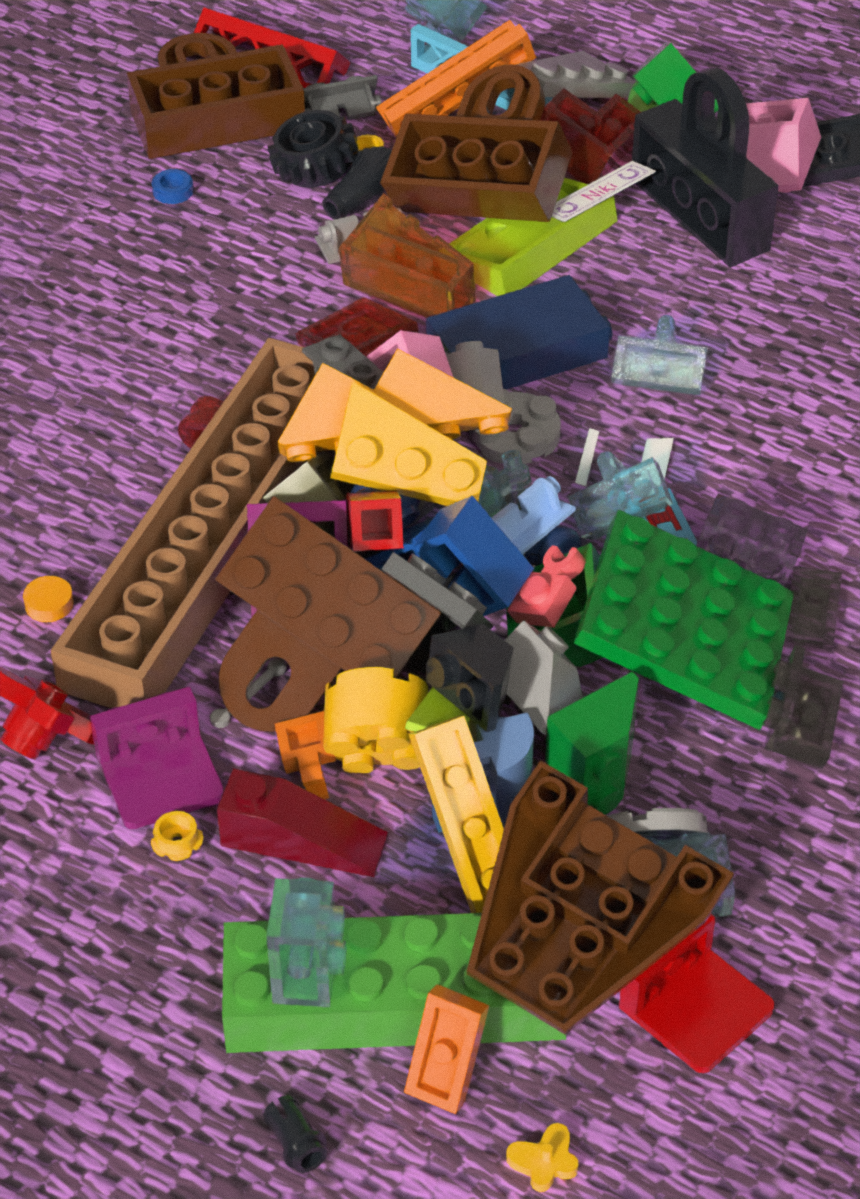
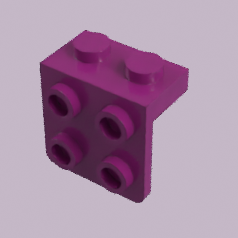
[90,686,224,829]

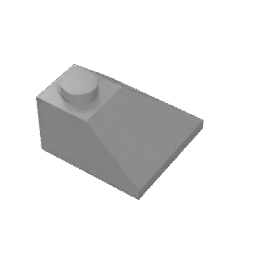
[505,620,583,735]

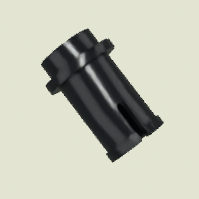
[263,1095,327,1173]

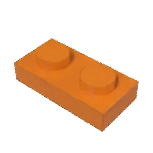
[404,984,490,1114]

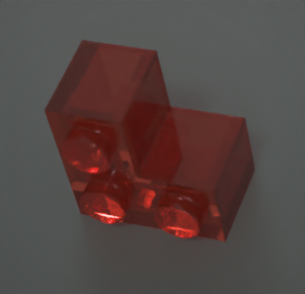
[540,88,641,184]

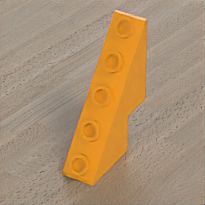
[278,348,512,462]

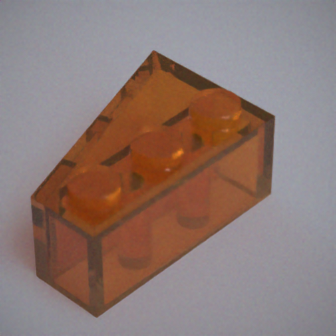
[338,193,476,317]

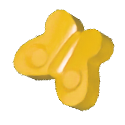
[506,1123,578,1192]

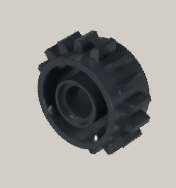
[268,110,359,188]

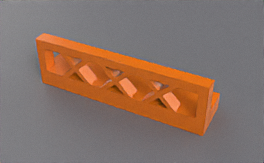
[376,20,537,138]

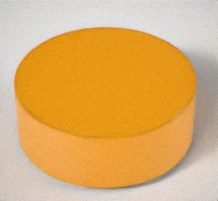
[23,576,74,622]

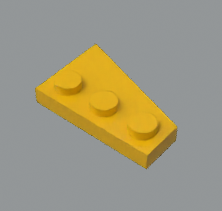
[330,381,487,506]

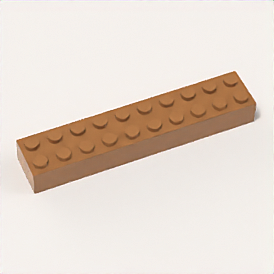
[51,338,320,708]

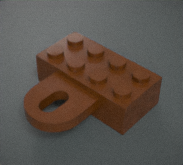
[126,33,305,159]
[380,64,573,222]
[215,496,442,732]

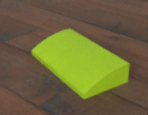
[439,178,618,296]

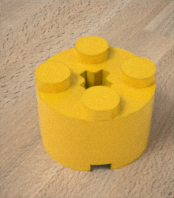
[323,667,429,773]

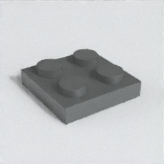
[382,552,493,629]

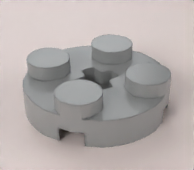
[469,389,561,465]

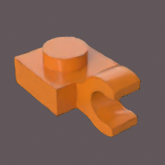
[274,711,336,800]

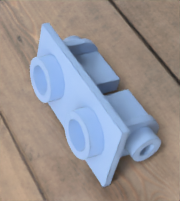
[492,476,576,555]

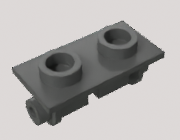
[303,75,382,120]
[302,334,384,389]

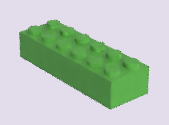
[222,913,566,1053]

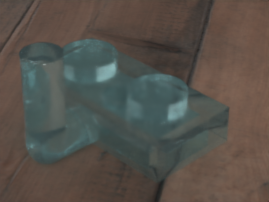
[611,315,707,395]
[568,451,673,542]

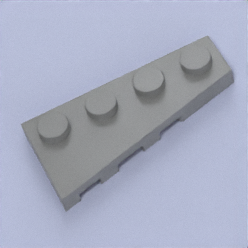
[515,51,636,98]

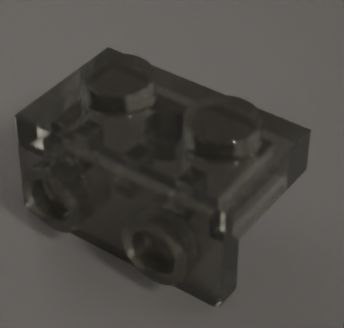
[761,645,844,769]

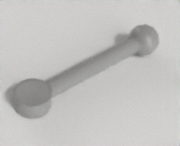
[210,657,287,728]

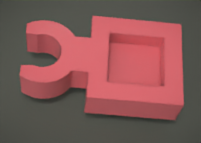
[507,545,586,628]

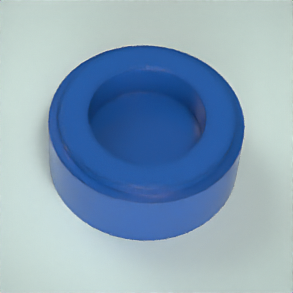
[152,169,194,204]

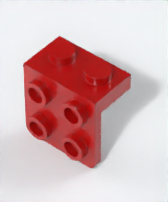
[619,914,774,1073]

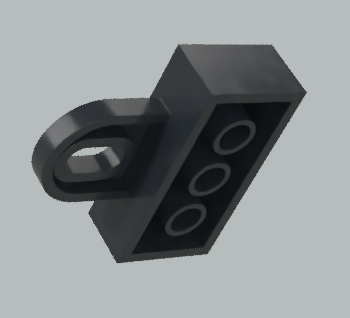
[632,67,779,268]

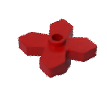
[0,666,94,760]

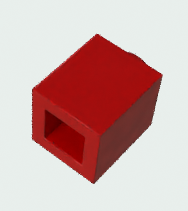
[347,491,403,551]

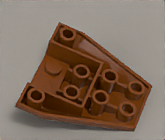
[467,760,735,1035]

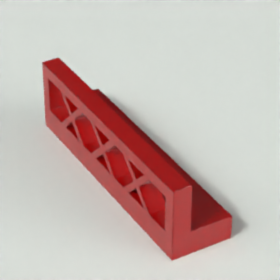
[194,7,351,88]

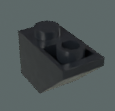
[426,624,514,732]

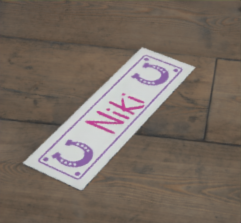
[552,161,657,222]

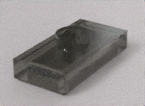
[783,566,842,654]

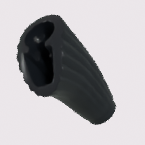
[322,147,392,220]

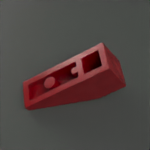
[217,768,388,878]

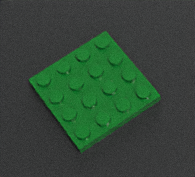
[574,509,794,730]

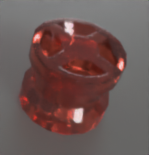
[177,396,223,448]

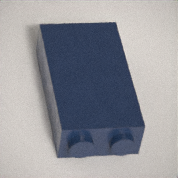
[426,274,613,390]

